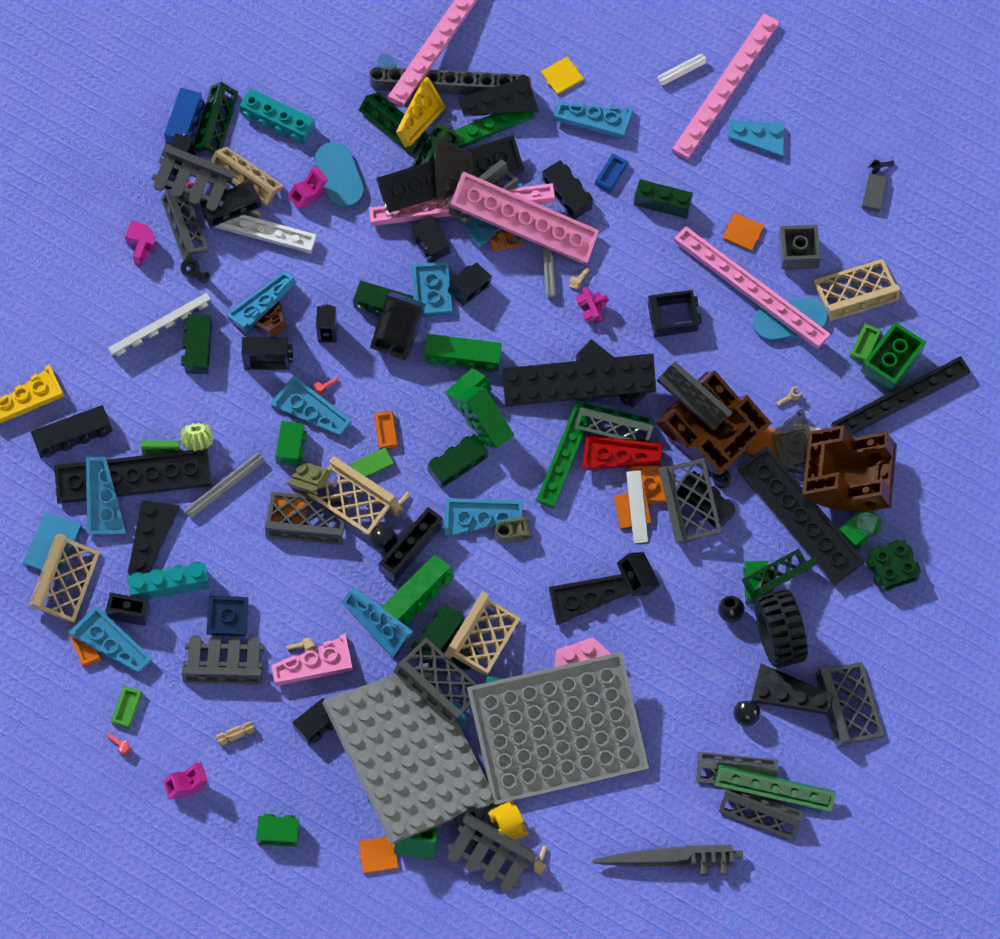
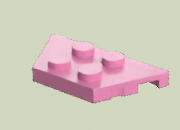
[554,637,611,667]

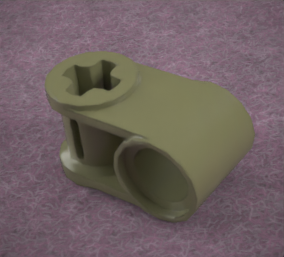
[494,517,533,544]

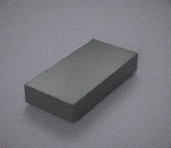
[862,173,887,212]

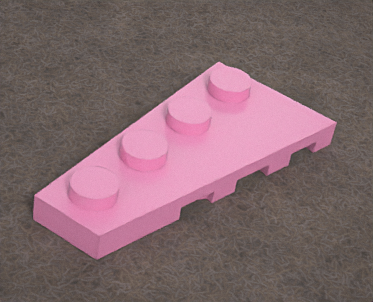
[271,633,353,686]

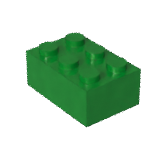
[861,322,926,392]
[454,386,515,448]

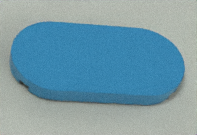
[315,142,364,209]
[753,298,827,342]

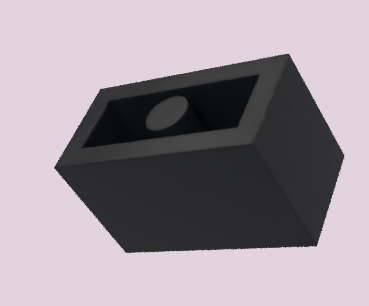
[411,216,450,263]
[448,262,492,306]
[316,304,338,343]
[617,552,660,597]
[105,593,150,626]
[292,698,334,745]

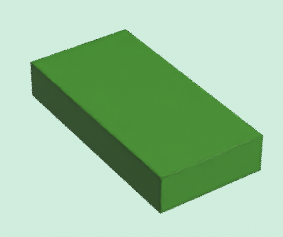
[849,324,882,363]
[141,440,181,455]
[351,448,394,478]
[111,686,143,729]

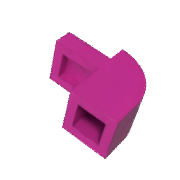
[288,166,328,209]
[125,220,156,266]
[163,762,207,799]

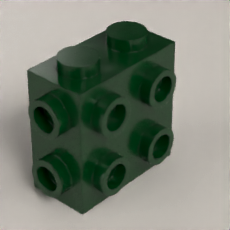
[866,540,921,593]

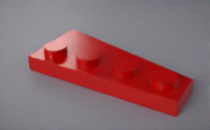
[582,435,662,471]

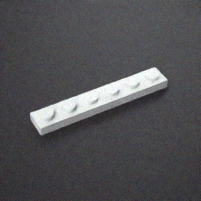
[205,215,317,254]
[108,293,210,357]

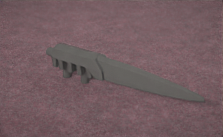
[592,845,743,876]

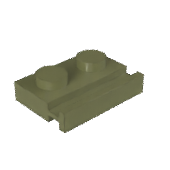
[287,461,331,496]

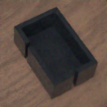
[370,292,426,360]

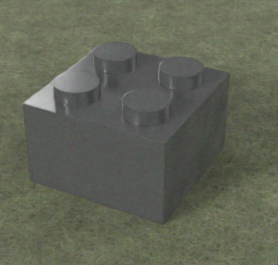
[778,225,821,270]

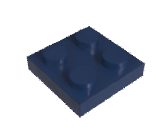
[206,595,249,637]

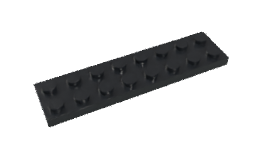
[376,135,525,214]
[503,353,657,407]
[737,446,865,586]
[54,448,211,504]

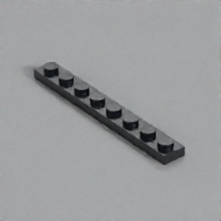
[831,356,971,435]

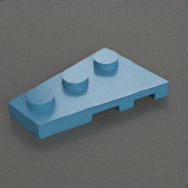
[728,120,784,159]

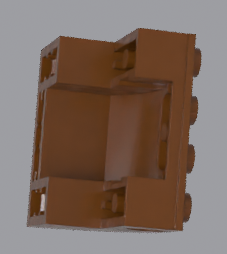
[655,370,772,475]
[802,425,897,512]

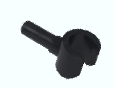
[868,159,894,174]

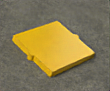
[541,57,584,95]

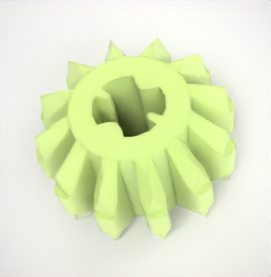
[181,422,213,451]

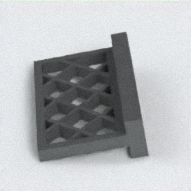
[656,361,733,431]
[659,458,722,545]
[265,492,348,545]
[393,638,478,725]
[815,662,885,748]

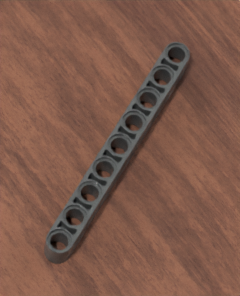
[369,67,531,95]

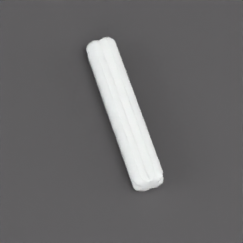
[657,54,706,86]

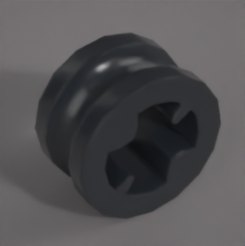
[713,470,731,488]

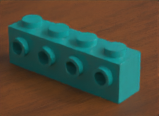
[239,88,315,144]
[127,562,210,600]

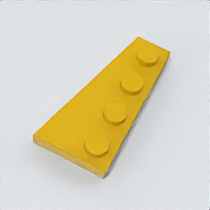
[396,77,446,147]
[0,364,64,424]

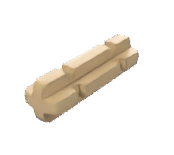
[216,721,255,746]

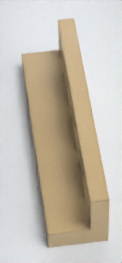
[211,147,284,206]

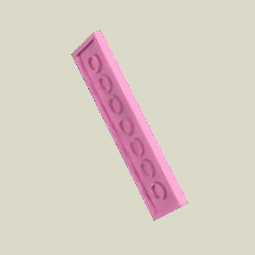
[450,172,599,265]

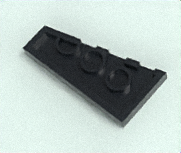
[458,77,539,117]
[128,500,181,575]
[549,574,629,626]
[752,663,834,715]

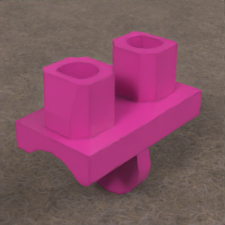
[576,287,609,323]

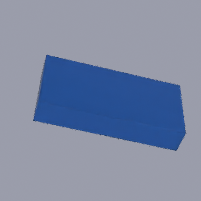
[594,153,629,193]

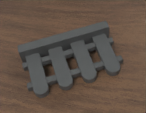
[151,144,235,212]
[182,635,264,685]
[447,812,537,892]

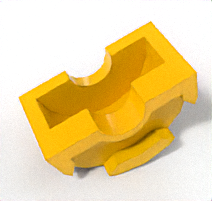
[488,801,528,841]

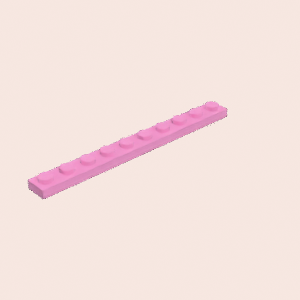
[388,0,478,107]
[672,13,779,160]
[369,183,555,227]
[674,226,830,350]

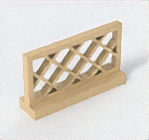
[813,259,900,322]
[307,456,398,536]
[28,533,100,623]
[444,591,521,676]

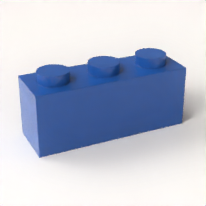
[164,88,205,144]

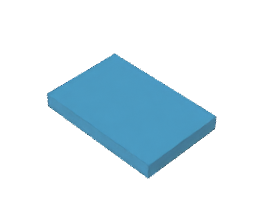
[412,261,453,317]
[23,512,82,577]

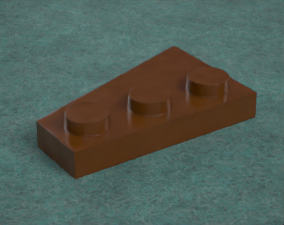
[253,301,287,337]

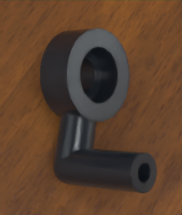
[180,258,210,283]

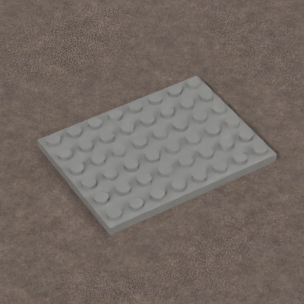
[467,652,649,805]
[322,663,494,844]

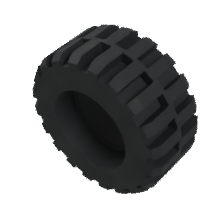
[755,589,808,668]

